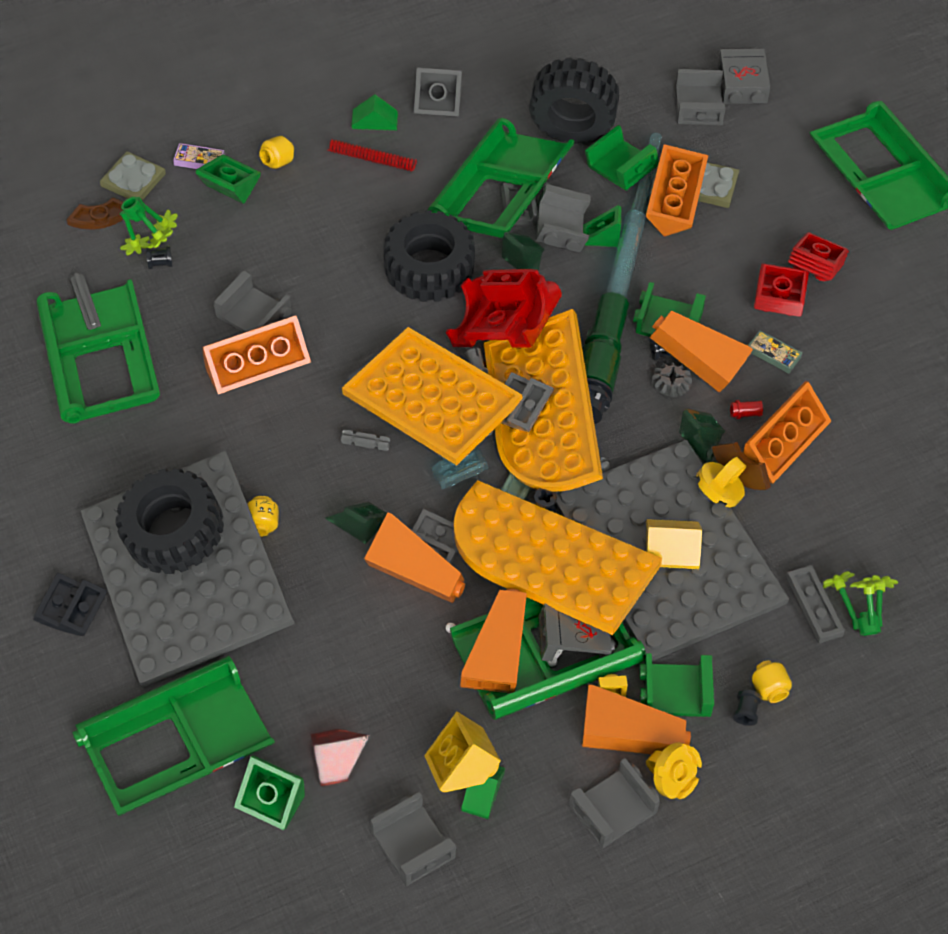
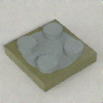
[100,151,166,201]
[698,162,740,208]

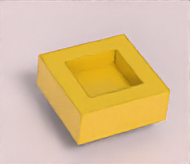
[598,674,628,697]

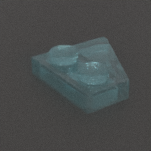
[431,446,489,490]

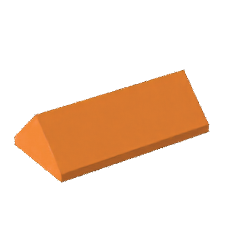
[646,144,709,237]
[202,315,311,394]
[743,381,831,484]

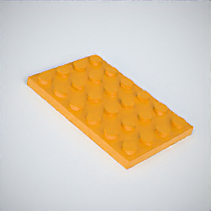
[342,327,522,466]

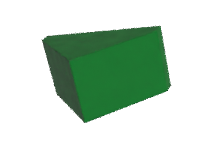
[352,94,398,130]
[583,205,621,247]
[461,766,506,819]

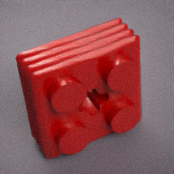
[788,232,849,281]
[754,263,809,317]

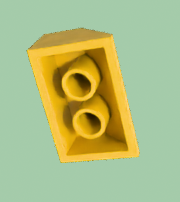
[424,711,501,793]

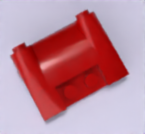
[446,269,562,348]

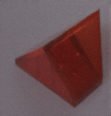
[310,729,370,786]

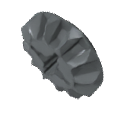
[652,362,692,397]

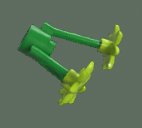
[120,196,178,255]
[823,571,898,636]

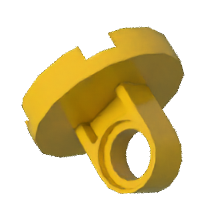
[696,457,746,508]
[646,742,702,799]

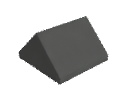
[414,68,462,116]

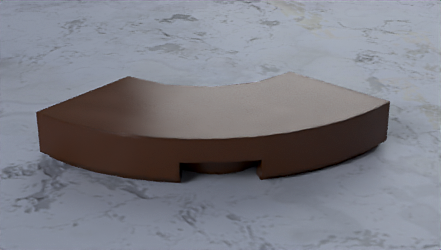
[66,197,124,229]
[712,442,771,490]

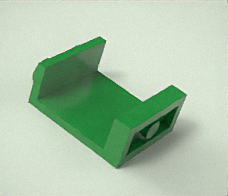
[585,125,659,190]
[633,282,706,337]
[639,653,714,717]

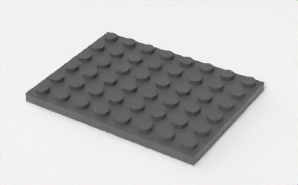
[555,440,789,661]
[80,450,295,688]

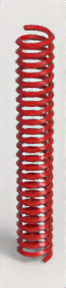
[327,139,417,172]

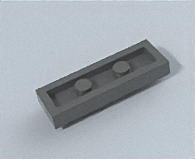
[786,565,845,644]

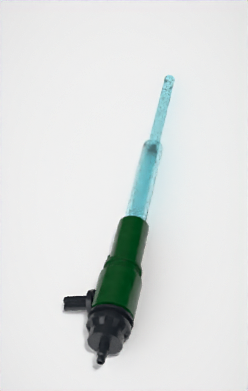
[582,133,662,424]

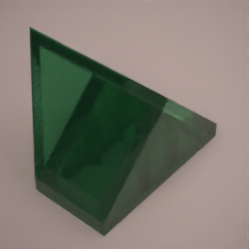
[502,232,545,271]
[679,409,726,463]
[325,502,387,544]

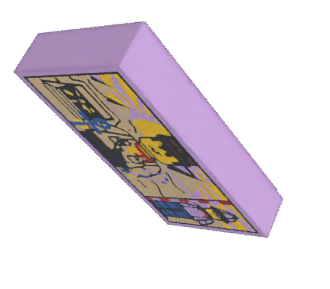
[173,143,225,169]

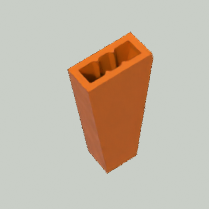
[650,311,753,393]
[364,512,465,603]
[460,589,527,693]
[582,685,691,754]

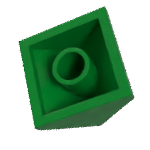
[196,154,261,204]
[234,755,305,830]

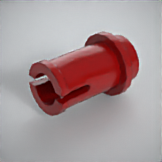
[730,400,763,419]

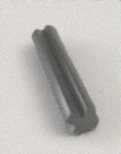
[70,273,101,330]

